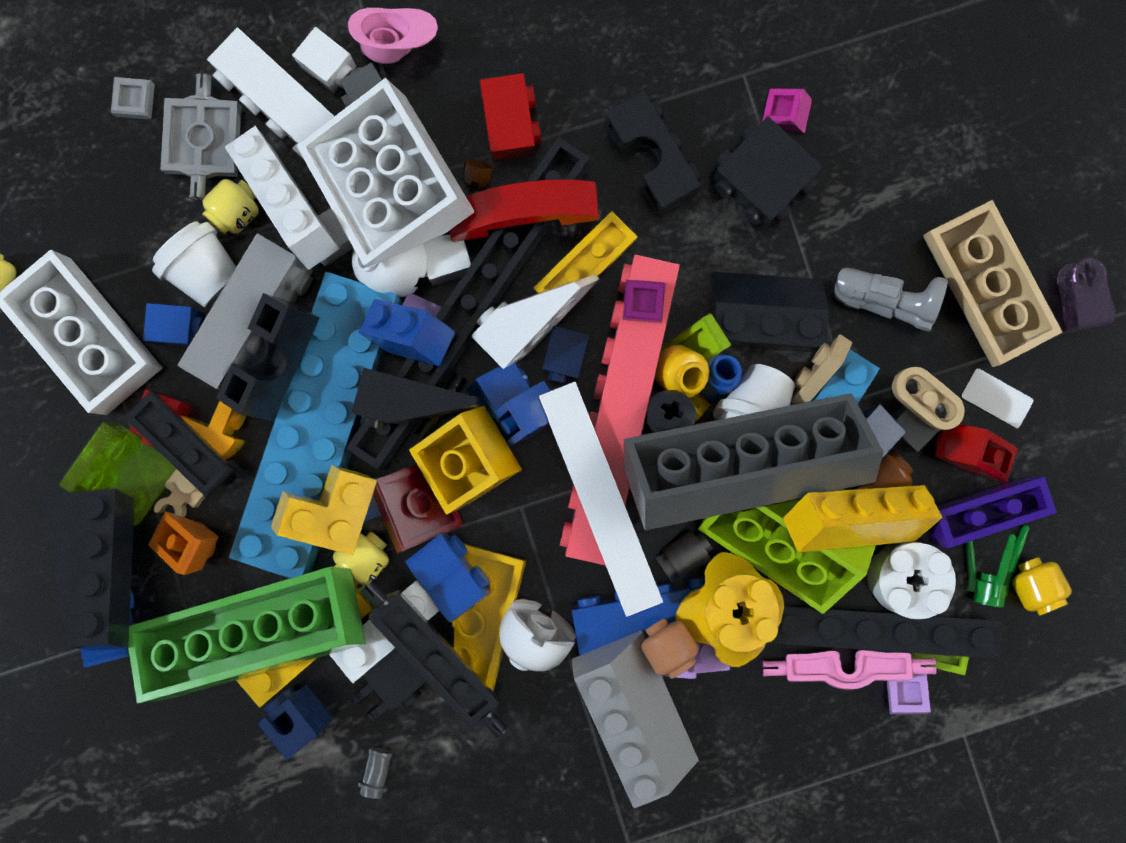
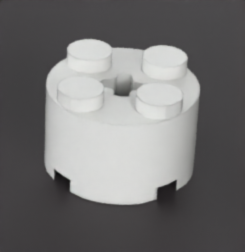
[867,541,956,619]

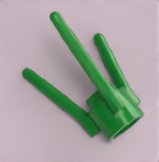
[965,525,1029,608]

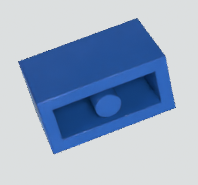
[358,299,455,366]

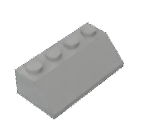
[572,630,699,808]

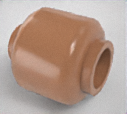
[641,618,699,679]

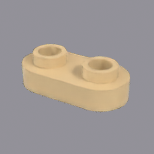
[892,367,965,430]

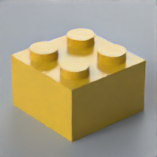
[409,405,522,515]

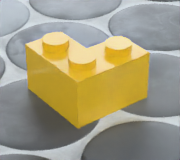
[271,464,377,555]

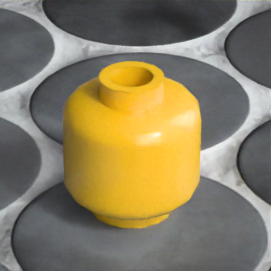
[654,345,710,398]
[1012,557,1072,616]

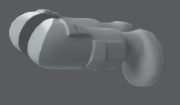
[833,268,948,332]

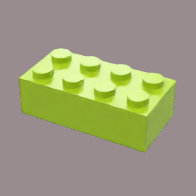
[698,497,876,614]

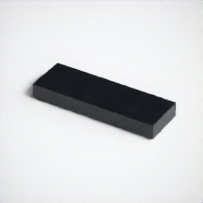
[124,391,235,497]

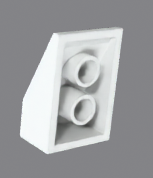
[471,274,600,369]

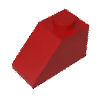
[935,424,1018,483]

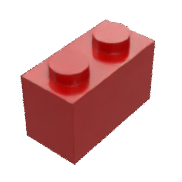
[480,73,541,162]

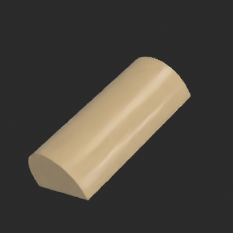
[923,200,1062,367]

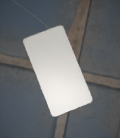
[962,369,1033,428]

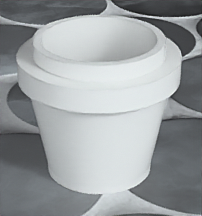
[152,221,236,308]
[713,364,795,420]

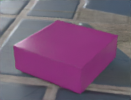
[623,280,665,323]

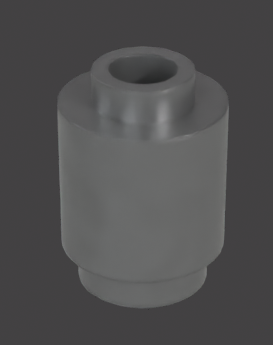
[655,529,713,582]

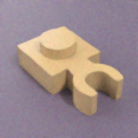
[154,469,205,518]

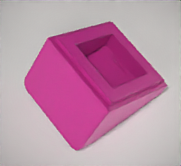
[762,89,812,133]

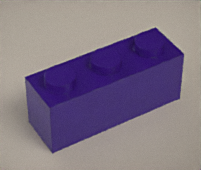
[929,476,1057,548]

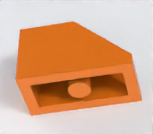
[148,511,218,575]

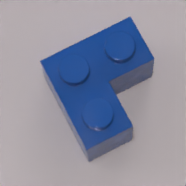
[466,363,553,449]

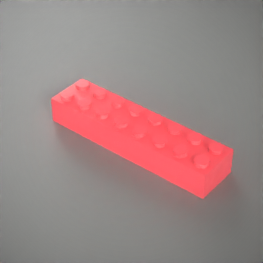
[560,254,680,566]

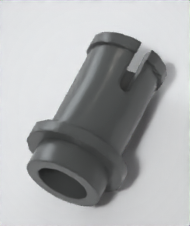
[358,747,393,799]

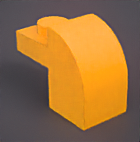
[181,401,246,459]

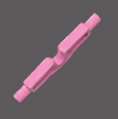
[763,650,937,690]

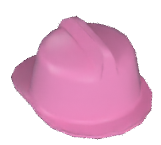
[348,8,438,64]

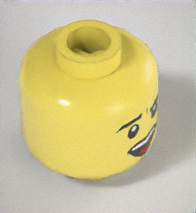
[202,179,259,235]
[333,530,389,587]

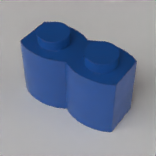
[405,533,491,622]

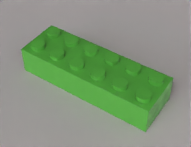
[128,567,366,704]

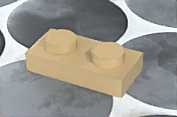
[791,334,852,405]

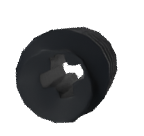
[644,390,696,435]

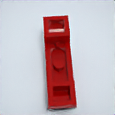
[450,180,599,242]

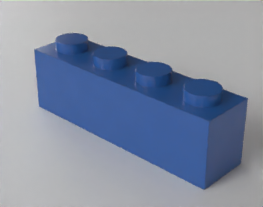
[571,576,705,655]

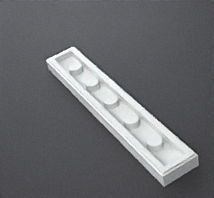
[539,382,663,617]

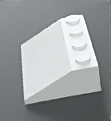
[296,78,475,268]

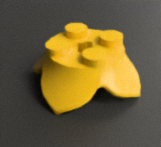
[674,552,784,667]

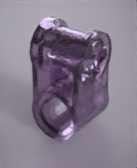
[1057,258,1115,333]

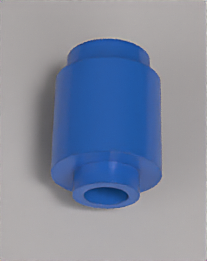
[699,355,742,401]

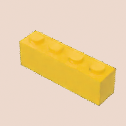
[782,485,943,553]

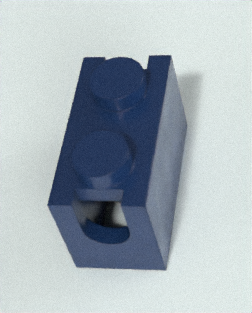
[257,684,334,760]

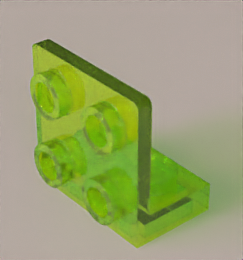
[59,422,176,525]

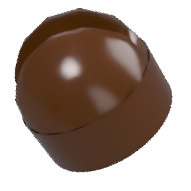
[462,160,493,189]

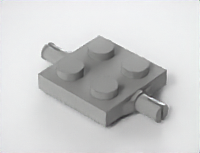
[160,73,242,200]

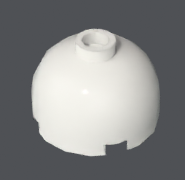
[352,243,427,297]
[500,599,576,672]

